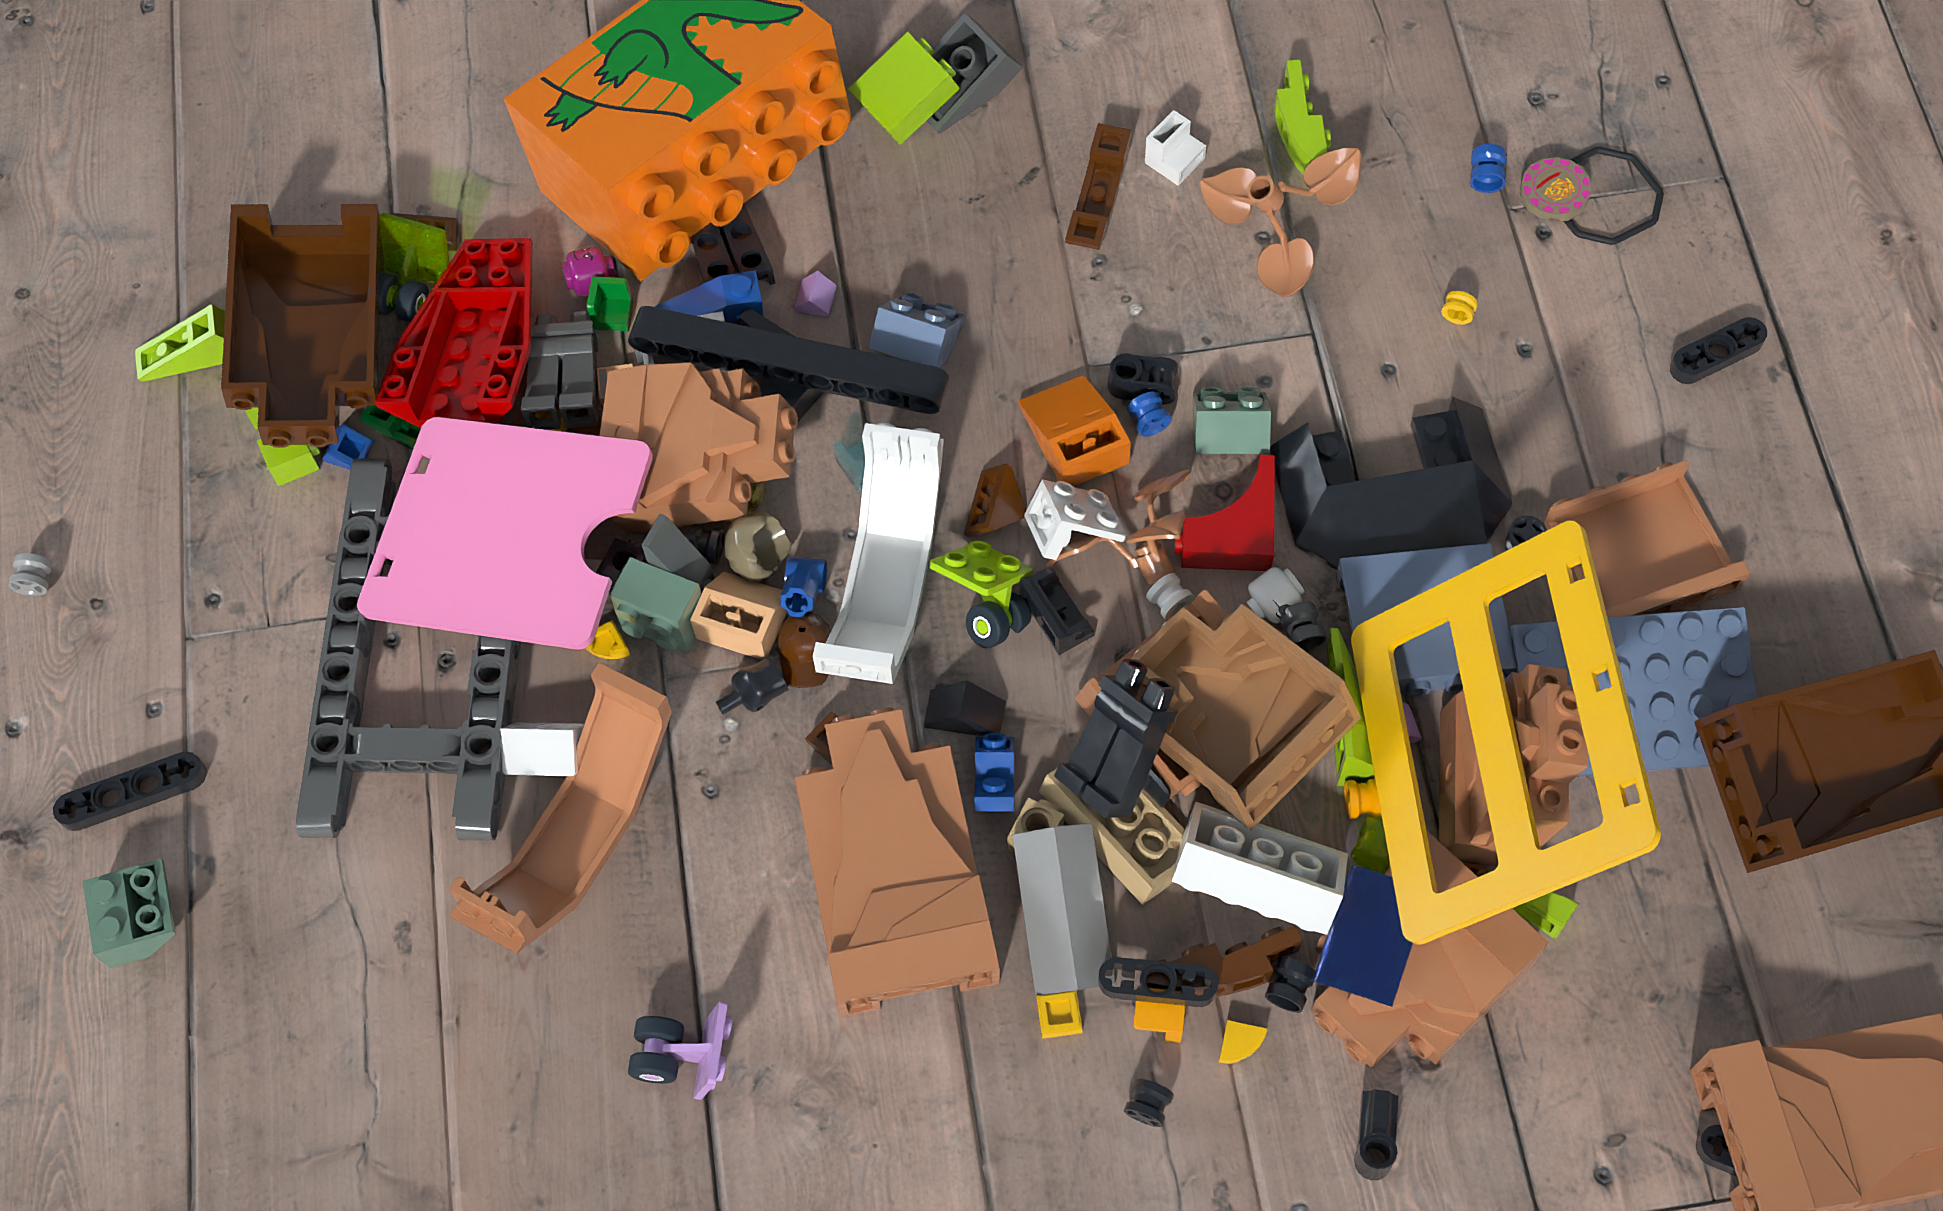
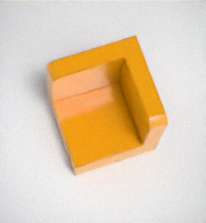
[1133,987,1185,1043]

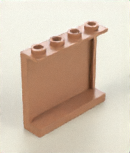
[1544,460,1750,618]

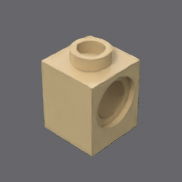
[1007,798,1064,854]

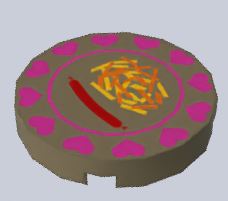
[1520,157,1592,221]

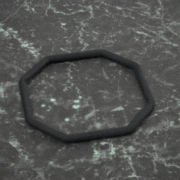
[1564,147,1664,245]

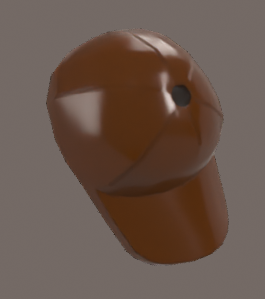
[777,612,831,688]

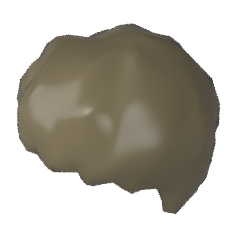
[725,512,791,582]

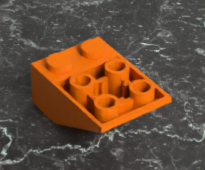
[1018,375,1131,487]

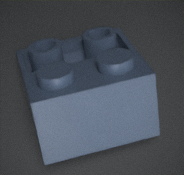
[869,292,966,368]

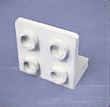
[1024,479,1127,560]

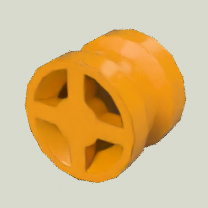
[1344,778,1382,819]

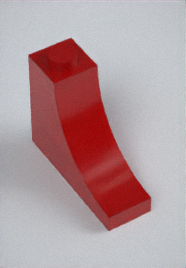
[1174,455,1275,571]

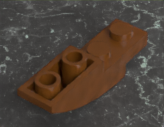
[1146,925,1303,996]

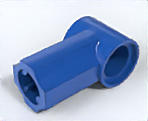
[781,557,827,617]

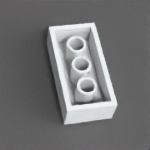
[1172,802,1348,935]

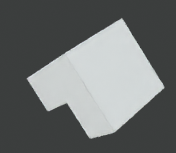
[1145,110,1206,186]

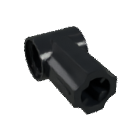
[1354,1089,1399,1180]

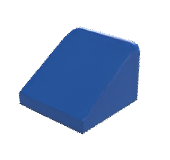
[321,423,375,470]

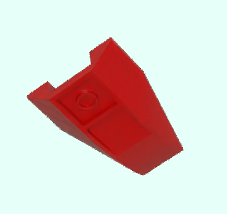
[375,238,533,428]

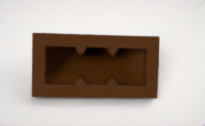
[964,463,1026,537]

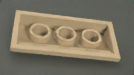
[1039,762,1185,905]

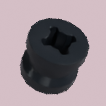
[1505,516,1547,551]
[687,524,725,565]
[1124,1079,1174,1127]

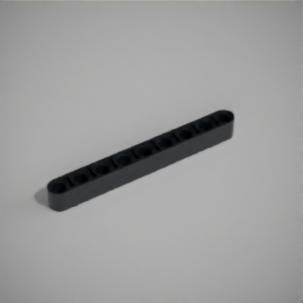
[628,306,949,414]

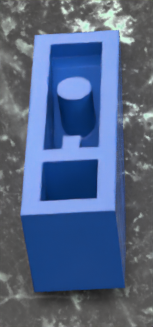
[655,270,764,325]

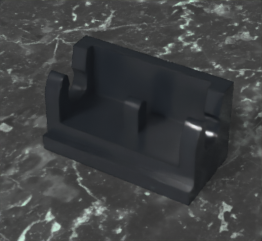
[1020,567,1095,655]

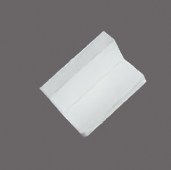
[500,722,585,776]

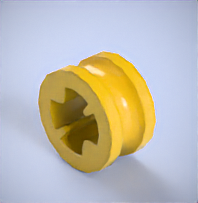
[1441,291,1478,325]

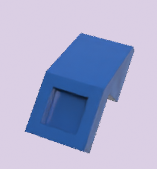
[974,733,1014,811]

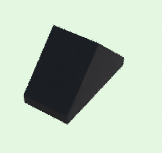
[924,680,1006,736]

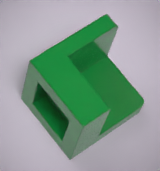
[587,276,634,332]

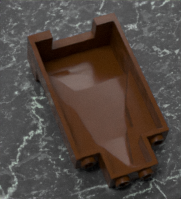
[221,204,384,448]
[1694,650,1943,873]

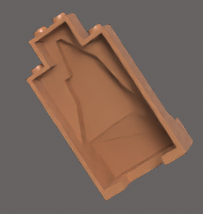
[794,707,1000,1017]
[1690,1013,1943,1211]

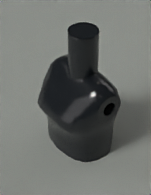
[715,656,789,715]

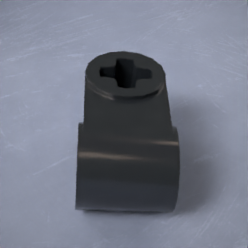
[1107,353,1179,405]

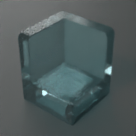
[833,441,865,493]

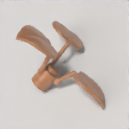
[1200,148,1362,298]
[1046,469,1191,585]

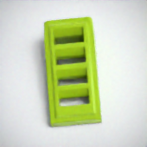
[1512,892,1579,938]

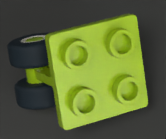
[930,541,1033,648]

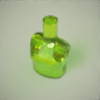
[1351,816,1390,874]

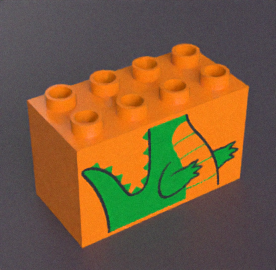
[504,0,852,281]

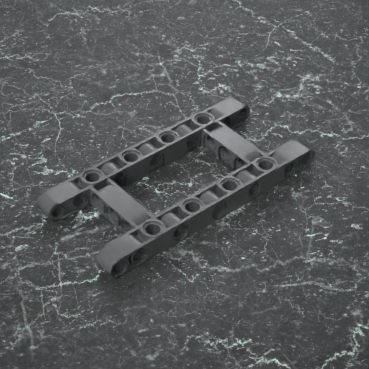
[296,458,521,841]

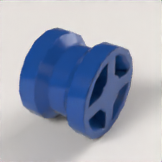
[1127,392,1172,437]

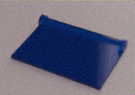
[1312,865,1413,1007]

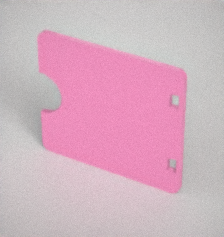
[357,417,653,650]

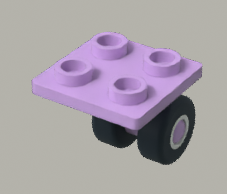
[628,1001,732,1100]

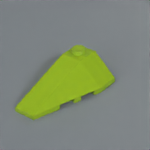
[1326,628,1375,786]

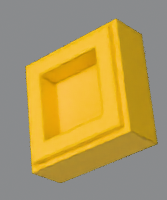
[1036,990,1082,1039]

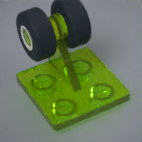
[367,212,449,323]

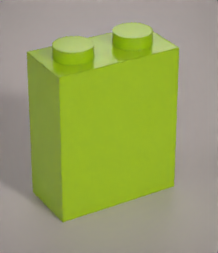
[848,32,960,145]

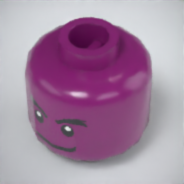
[561,246,616,296]

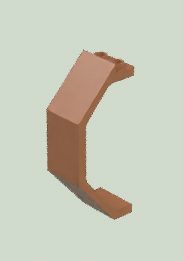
[449,662,672,954]

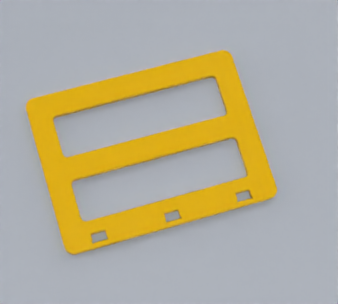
[1351,521,1661,945]

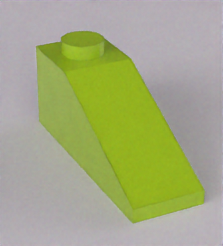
[135,304,225,382]

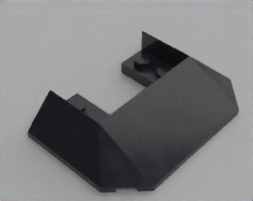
[1270,396,1513,570]

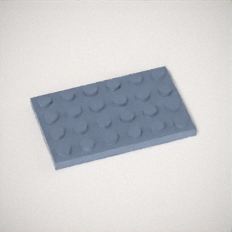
[1510,607,1757,777]

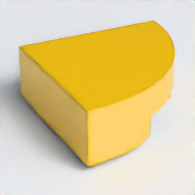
[586,620,630,659]
[1219,1020,1267,1064]

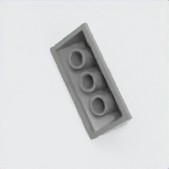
[1012,823,1115,995]

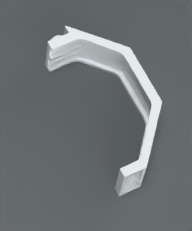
[813,423,944,684]

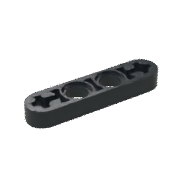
[53,751,207,831]

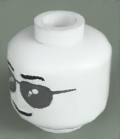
[1246,567,1305,623]

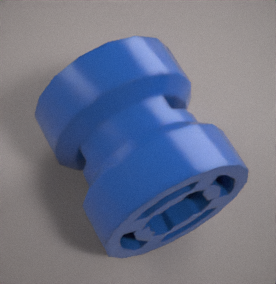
[1470,144,1507,193]

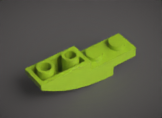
[1274,60,1331,175]

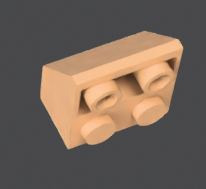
[690,572,787,660]

